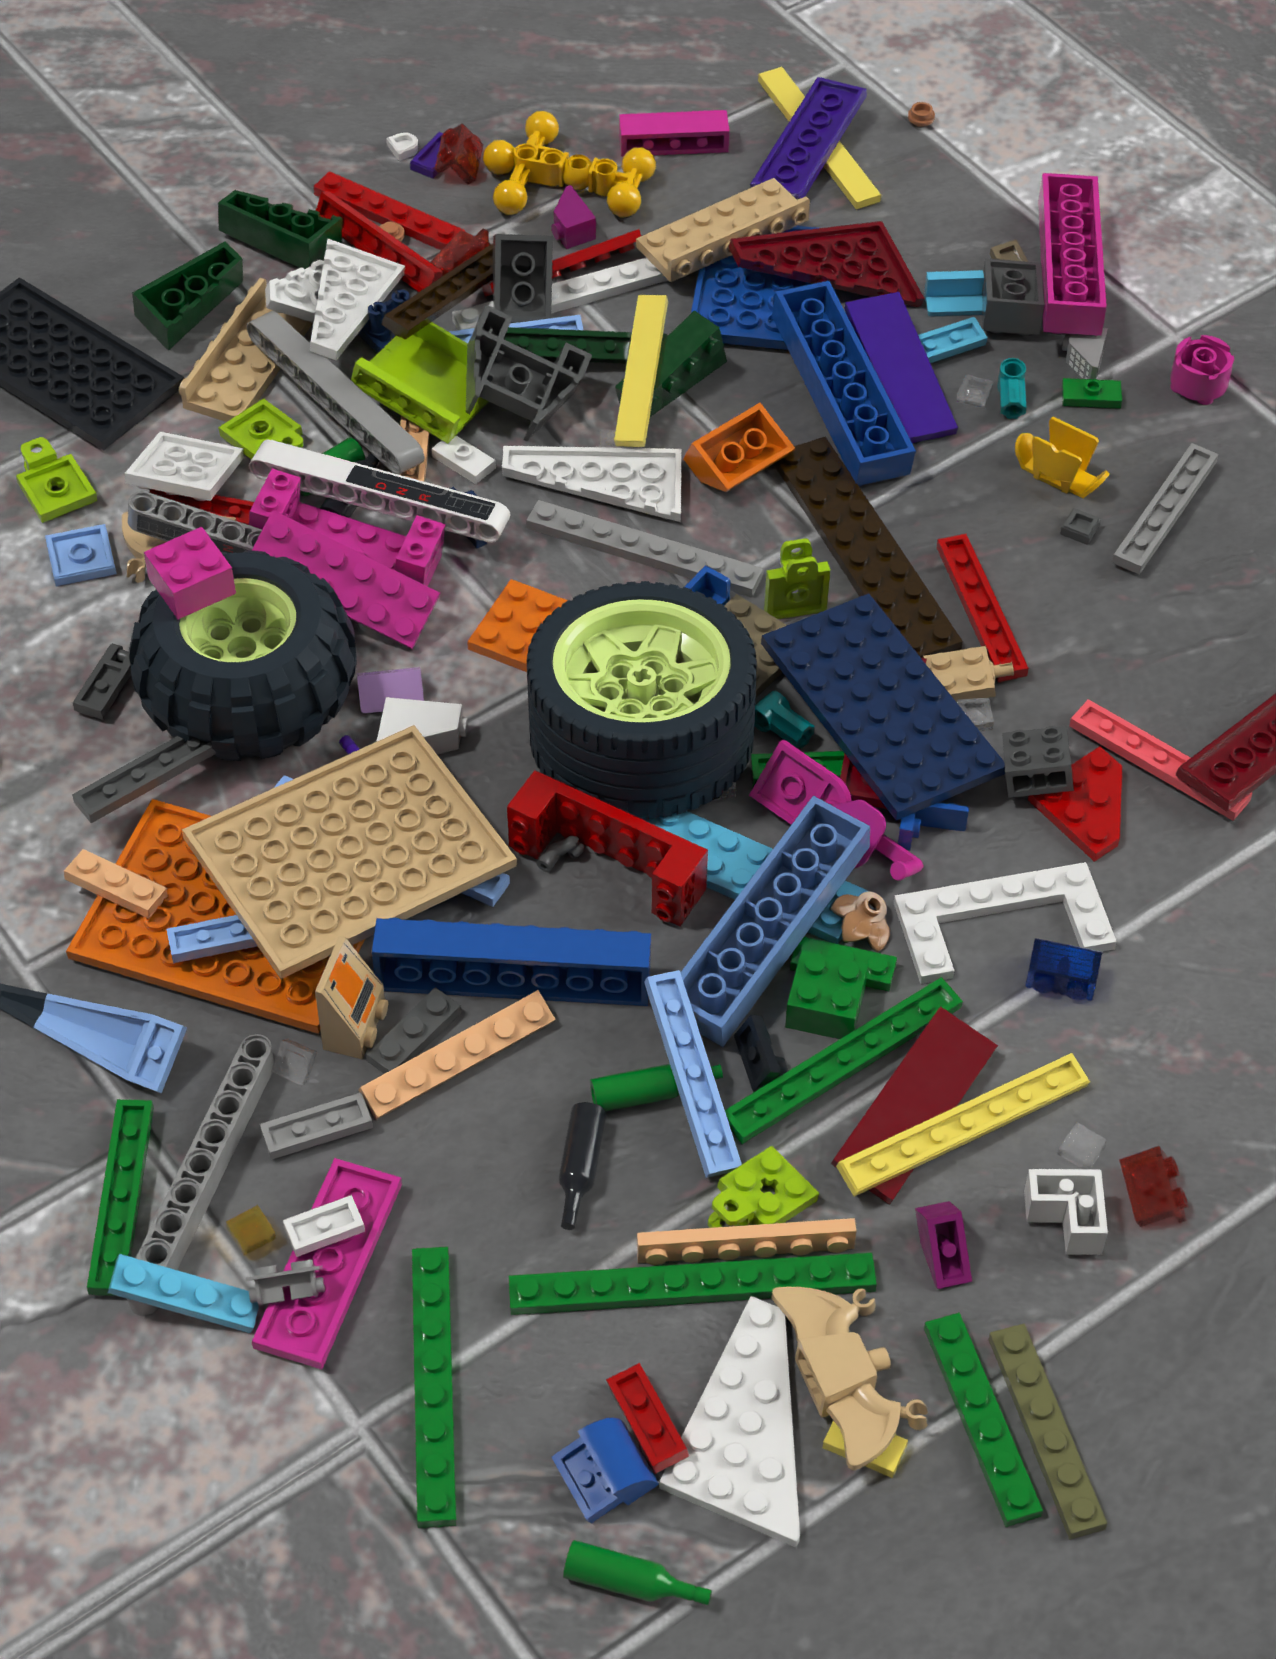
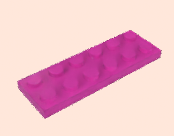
[252,510,441,650]
[252,1158,402,1370]

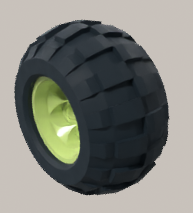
[129,550,357,761]

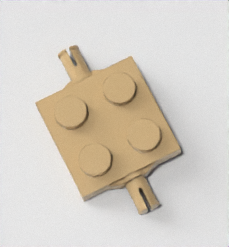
[924,646,1014,703]

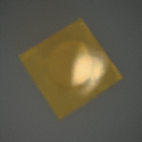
[226,1205,276,1256]

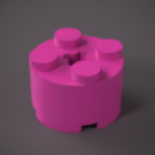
[1170,335,1234,405]

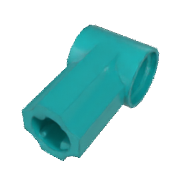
[997,358,1026,419]
[754,691,815,749]

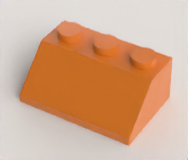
[683,403,796,492]

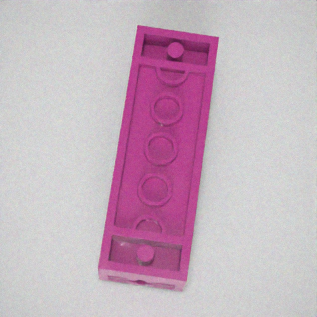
[249,468,446,587]

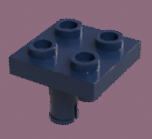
[358,290,410,353]

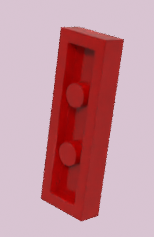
[606,1363,689,1474]

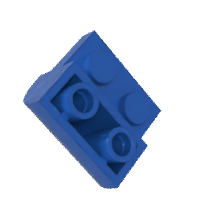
[551,1418,659,1523]

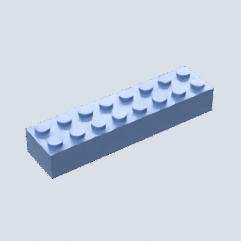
[681,796,870,1047]

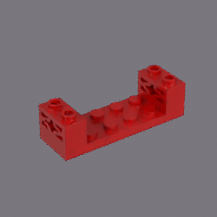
[507,770,708,927]

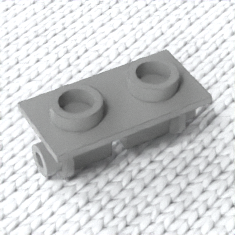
[245,1259,325,1306]

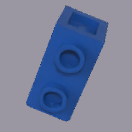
[898,803,969,851]

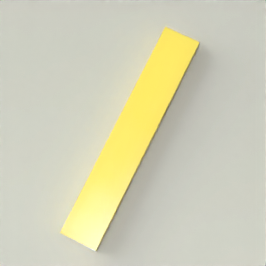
[614,295,668,447]

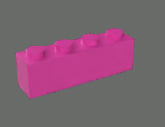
[619,110,730,157]

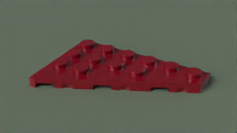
[728,221,924,307]

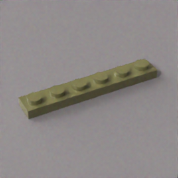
[988,1323,1107,1540]

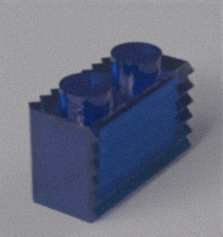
[1025,938,1102,1001]

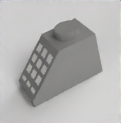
[1062,328,1108,380]

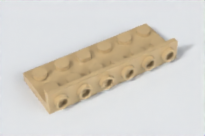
[636,178,810,282]
[179,278,314,422]

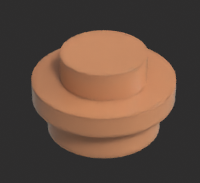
[908,102,935,127]
[379,222,405,242]

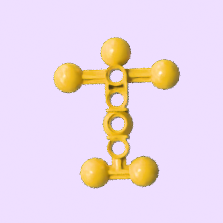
[483,111,656,218]

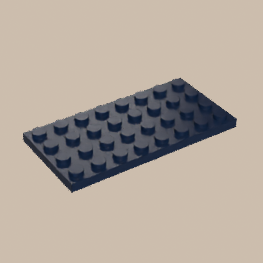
[761,593,1005,820]

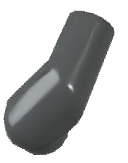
[536,835,585,872]

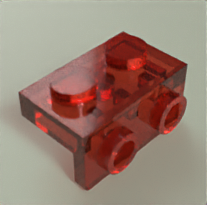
[435,123,483,185]
[430,229,490,276]

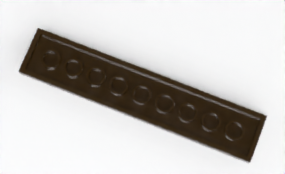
[774,436,963,658]

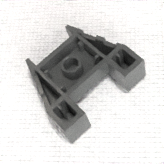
[466,305,592,441]

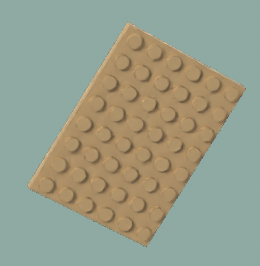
[182,725,517,979]

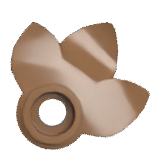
[830,891,890,952]

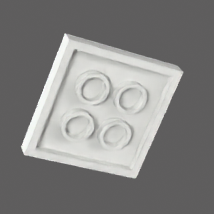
[125,432,243,501]

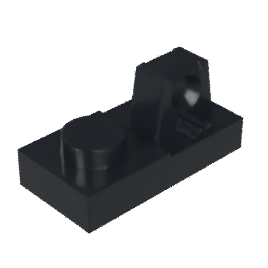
[734,1015,788,1092]

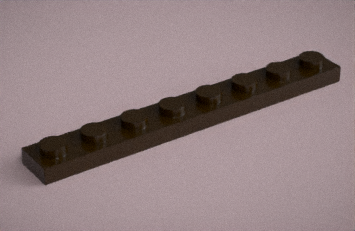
[382,243,493,340]

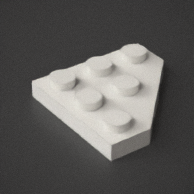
[265,260,324,322]

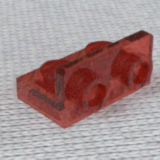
[1119,1146,1188,1227]

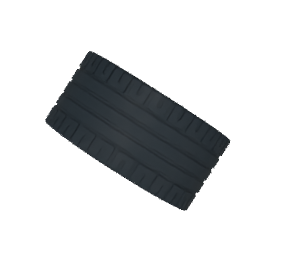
[527,581,757,819]

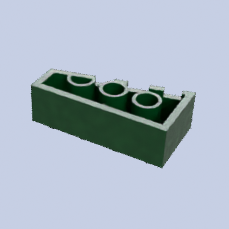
[218,190,342,269]
[132,241,243,351]
[615,310,727,417]

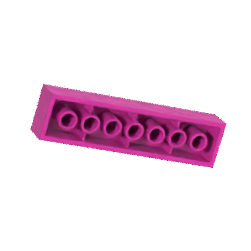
[1038,173,1107,336]

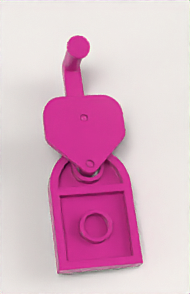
[749,740,924,881]

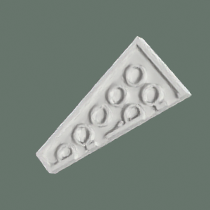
[502,446,681,522]

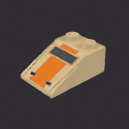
[315,936,389,1059]

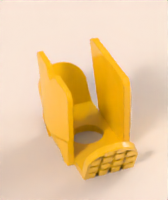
[1015,417,1110,498]

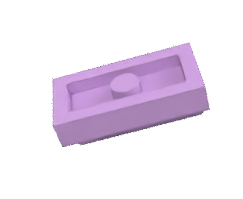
[357,667,424,713]

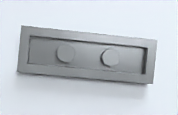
[260,1092,373,1160]

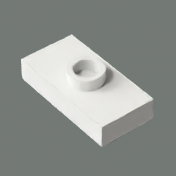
[432,436,496,484]
[283,1195,365,1257]

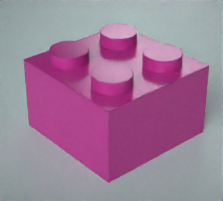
[144,527,236,619]

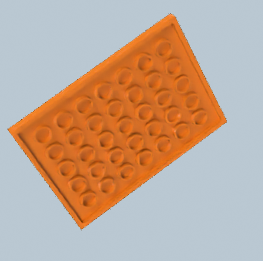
[66,799,365,1034]

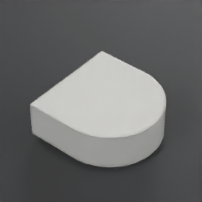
[386,133,418,161]

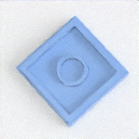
[45,524,117,586]

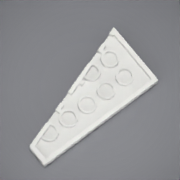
[309,239,405,360]

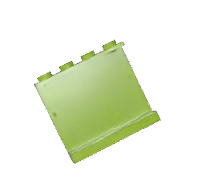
[351,322,489,444]

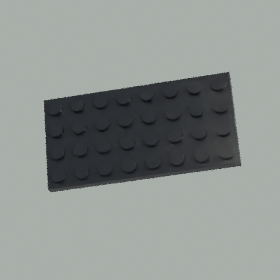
[0,277,184,451]

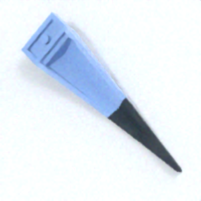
[0,983,187,1093]

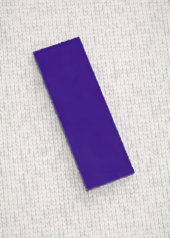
[750,77,867,200]
[844,292,958,443]

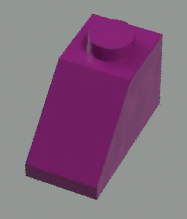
[551,185,596,250]
[915,1201,972,1289]

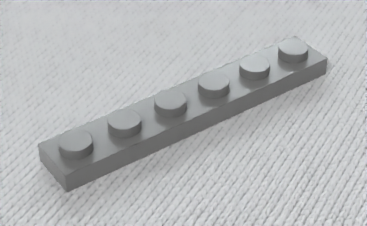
[1112,443,1219,575]

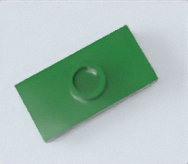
[1062,378,1122,409]

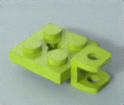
[218,398,304,460]
[16,437,98,523]
[764,538,830,619]
[707,1146,819,1228]

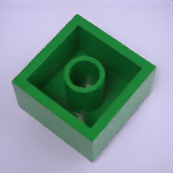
[785,950,869,1039]

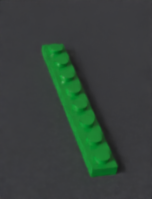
[725,977,963,1144]
[412,1247,457,1528]

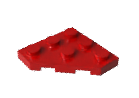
[1028,746,1122,862]

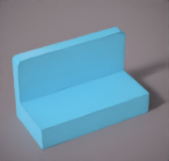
[924,270,984,316]

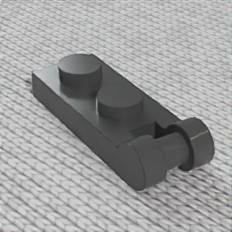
[73,643,131,720]

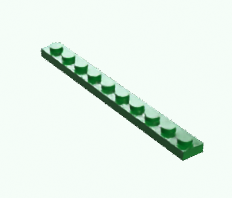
[509,1252,877,1315]

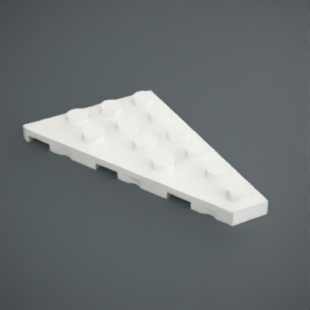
[659,1296,800,1548]

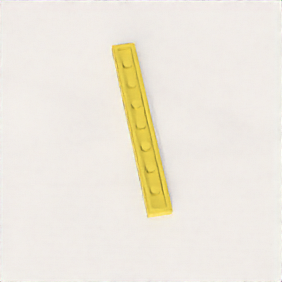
[758,67,881,209]
[836,1053,1090,1197]

